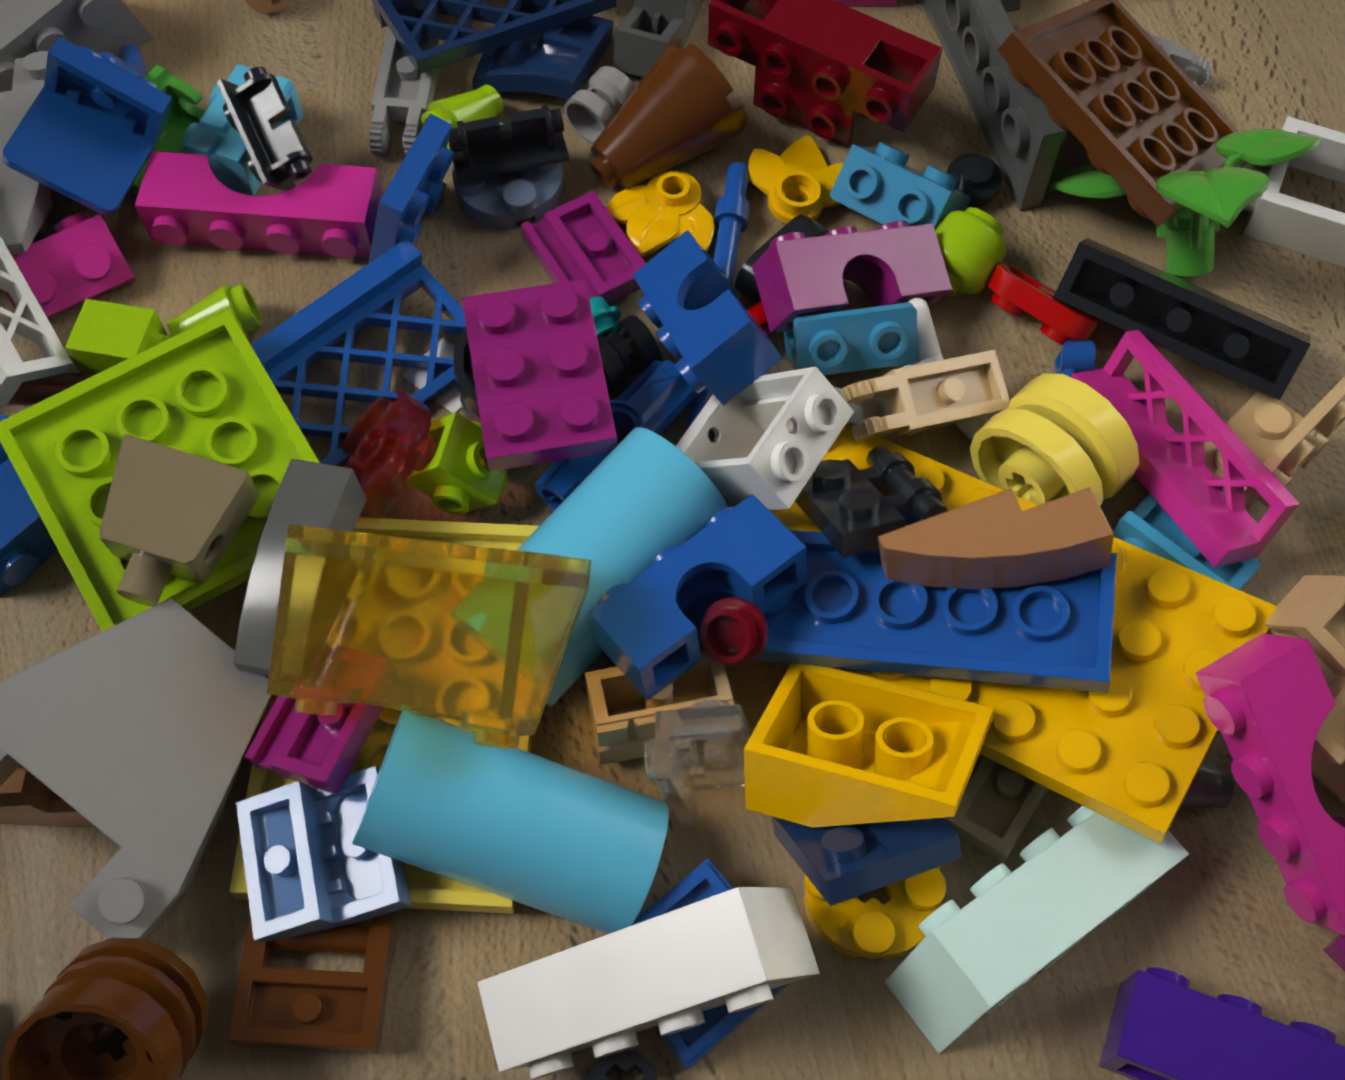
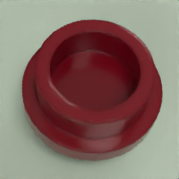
[700,596,768,667]

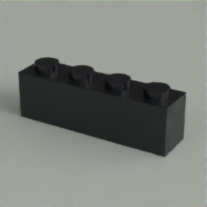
[1053,238,1311,400]

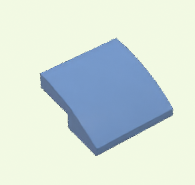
[236,766,411,942]

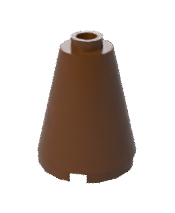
[589,39,747,190]

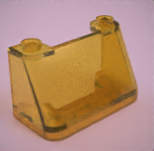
[267,524,592,748]

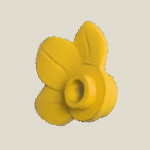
[748,135,844,224]
[606,170,715,258]

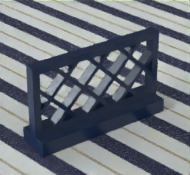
[372,0,617,74]

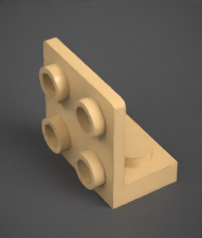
[1204,376,1345,512]

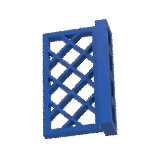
[251,238,466,467]

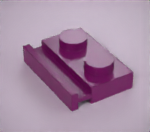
[521,190,646,305]
[244,641,401,794]

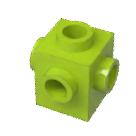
[401,412,508,515]

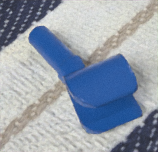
[1054,340,1096,377]

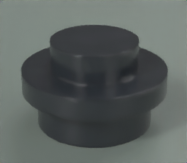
[947,154,1003,208]

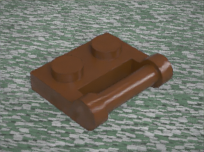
[227,916,397,1054]

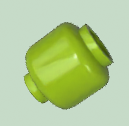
[935,207,1007,297]

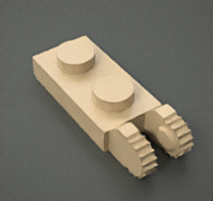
[841,350,1010,442]

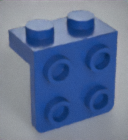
[3,37,172,216]

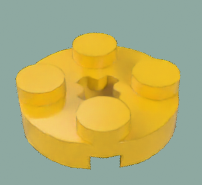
[803,867,947,961]

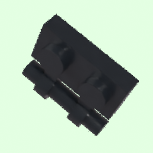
[795,446,948,558]

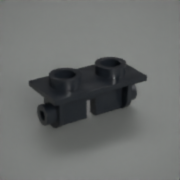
[216,66,313,191]
[448,105,570,182]

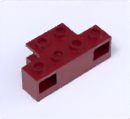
[708,0,943,148]

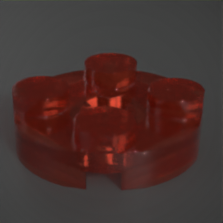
[334,390,438,518]

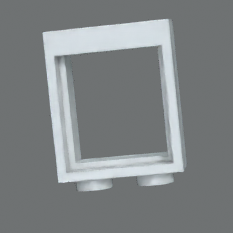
[1243,116,1345,267]
[676,367,854,510]

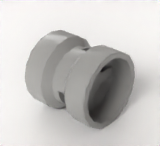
[564,66,636,144]

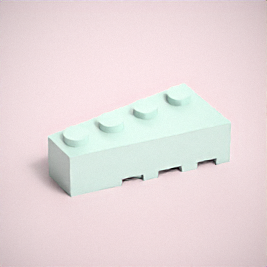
[884,806,1189,1054]

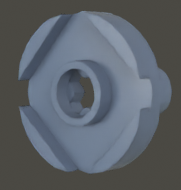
[452,122,565,230]

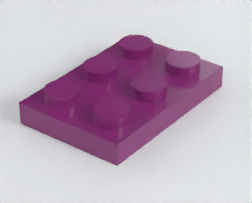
[462,279,617,472]

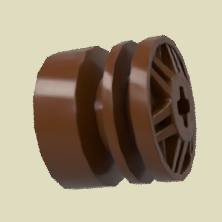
[1,938,208,1080]

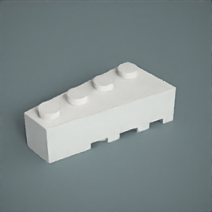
[477,887,820,1080]

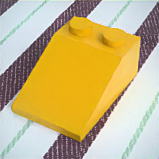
[743,663,994,828]

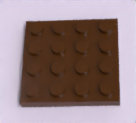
[997,0,1248,227]

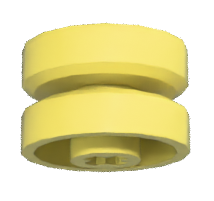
[970,373,1139,506]

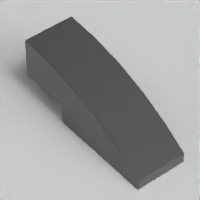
[613,0,704,77]
[234,459,367,682]

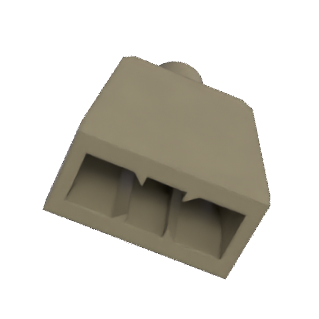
[100,434,259,607]

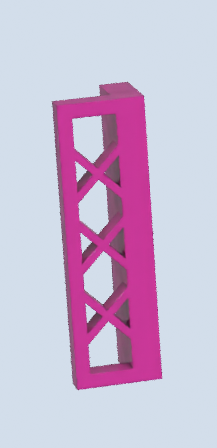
[1071,330,1300,568]

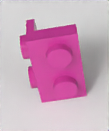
[5,213,136,320]

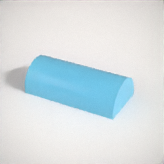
[452,427,727,707]
[352,707,669,934]

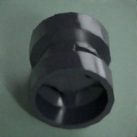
[597,315,662,396]

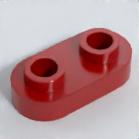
[986,262,1100,345]

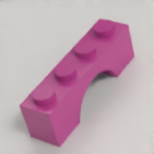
[135,151,383,259]
[1196,633,1345,936]

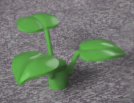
[1047,129,1320,277]

